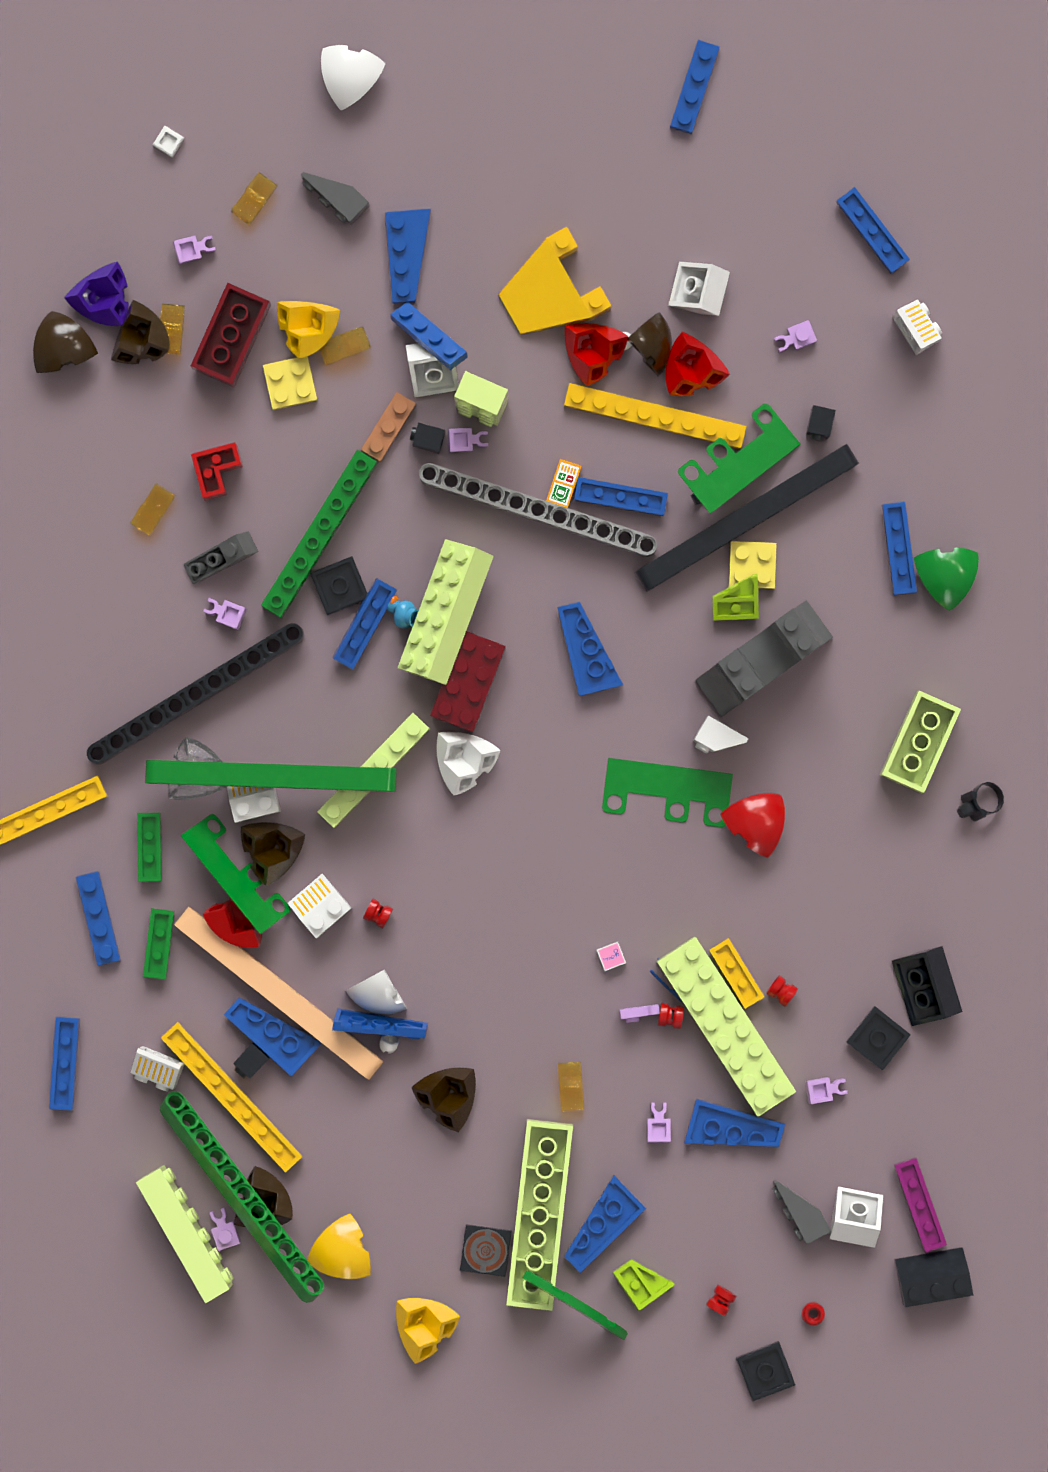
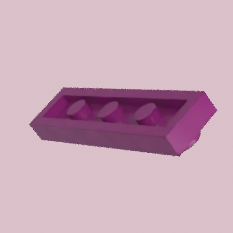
[894,1157,947,1253]

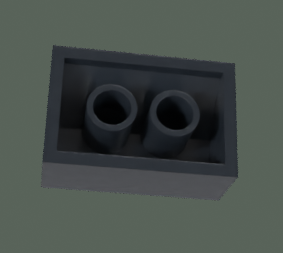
[892,946,963,1026]
[895,1247,974,1308]

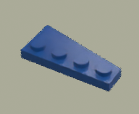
[385,209,431,304]
[557,602,623,696]
[224,998,322,1077]
[332,1008,428,1040]
[684,1099,785,1147]
[564,1175,646,1273]

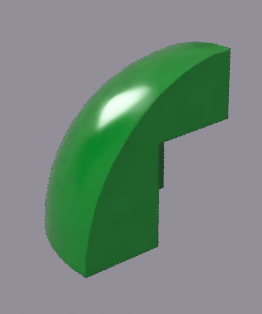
[914,547,979,611]

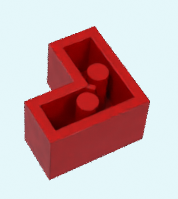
[191,442,243,501]

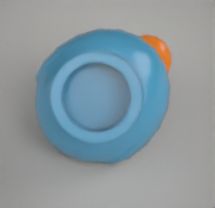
[387,596,419,629]

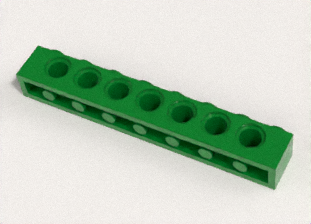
[261,449,378,619]

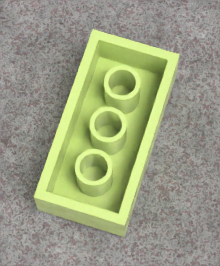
[454,371,508,427]
[880,691,961,794]

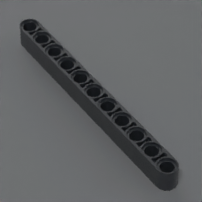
[635,444,859,592]
[87,623,304,764]

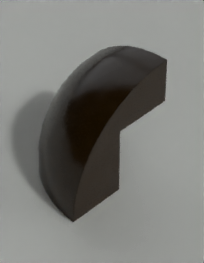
[111,300,170,364]
[33,311,98,373]
[628,312,672,376]
[241,822,305,886]
[411,1068,476,1133]
[234,1166,293,1227]

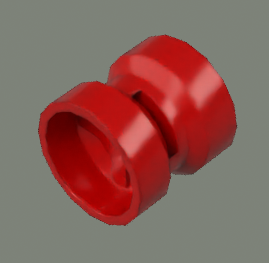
[363,899,393,929]
[766,975,798,1007]
[658,1003,684,1029]
[706,1285,737,1316]

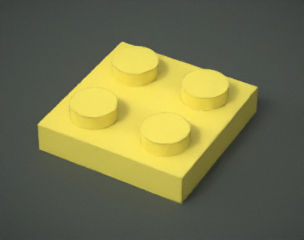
[263,356,318,410]
[729,541,777,589]

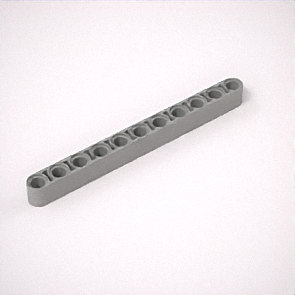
[419,463,657,557]

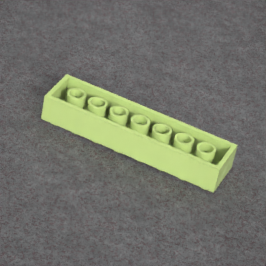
[656,936,796,1117]
[506,1119,573,1311]

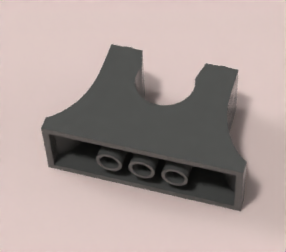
[695,600,833,717]

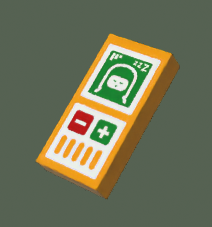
[546,459,582,508]

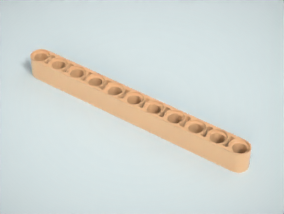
[174,906,383,1080]

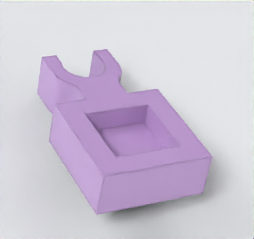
[172,235,216,264]
[774,320,817,353]
[448,428,488,452]
[203,598,247,630]
[619,1004,660,1023]
[805,1077,848,1104]
[647,1103,671,1143]
[210,1207,241,1251]

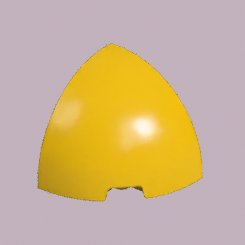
[277,301,340,358]
[307,1214,371,1279]
[396,1298,460,1364]

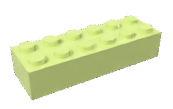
[398,539,494,685]
[136,1165,234,1303]

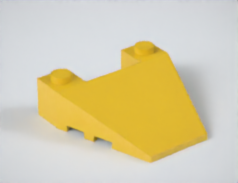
[498,227,612,334]

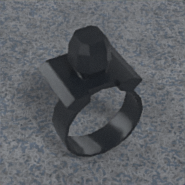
[957,782,1004,821]

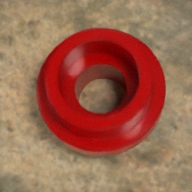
[802,1302,825,1326]

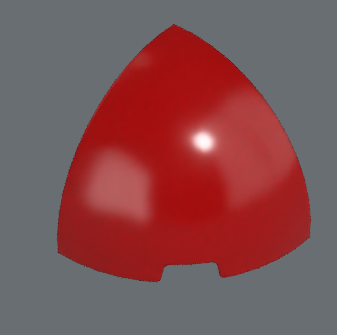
[565,323,628,386]
[666,332,730,396]
[720,793,785,858]
[203,889,262,948]

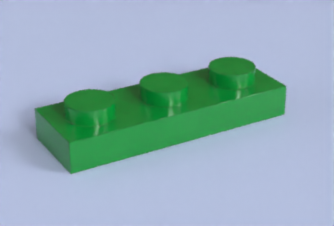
[137,813,162,882]
[143,908,175,979]

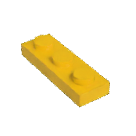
[709,938,764,1009]

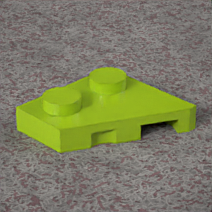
[712,574,759,621]
[612,1259,675,1311]

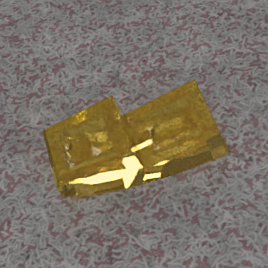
[231,172,277,225]
[160,303,185,355]
[320,327,371,365]
[130,483,176,535]
[558,1061,584,1112]

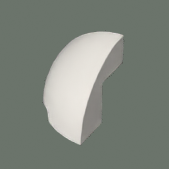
[321,45,385,110]
[437,732,501,795]
[345,969,407,1014]

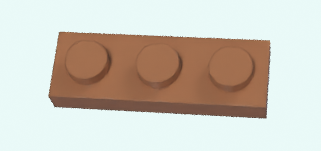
[361,392,416,463]

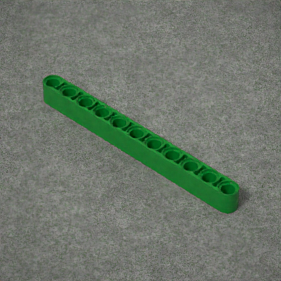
[145,760,397,792]
[160,1091,324,1303]

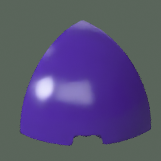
[64,262,129,326]

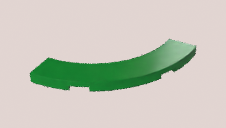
[523,1271,628,1340]

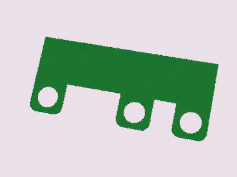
[678,404,800,514]
[602,758,733,827]
[180,814,290,934]

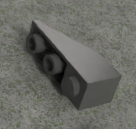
[301,172,370,225]
[184,531,259,584]
[772,1180,831,1244]

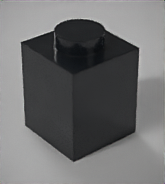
[806,405,836,442]
[410,422,445,454]
[233,1042,270,1079]

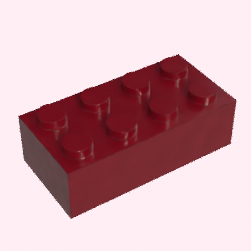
[190,282,271,388]
[430,631,506,733]

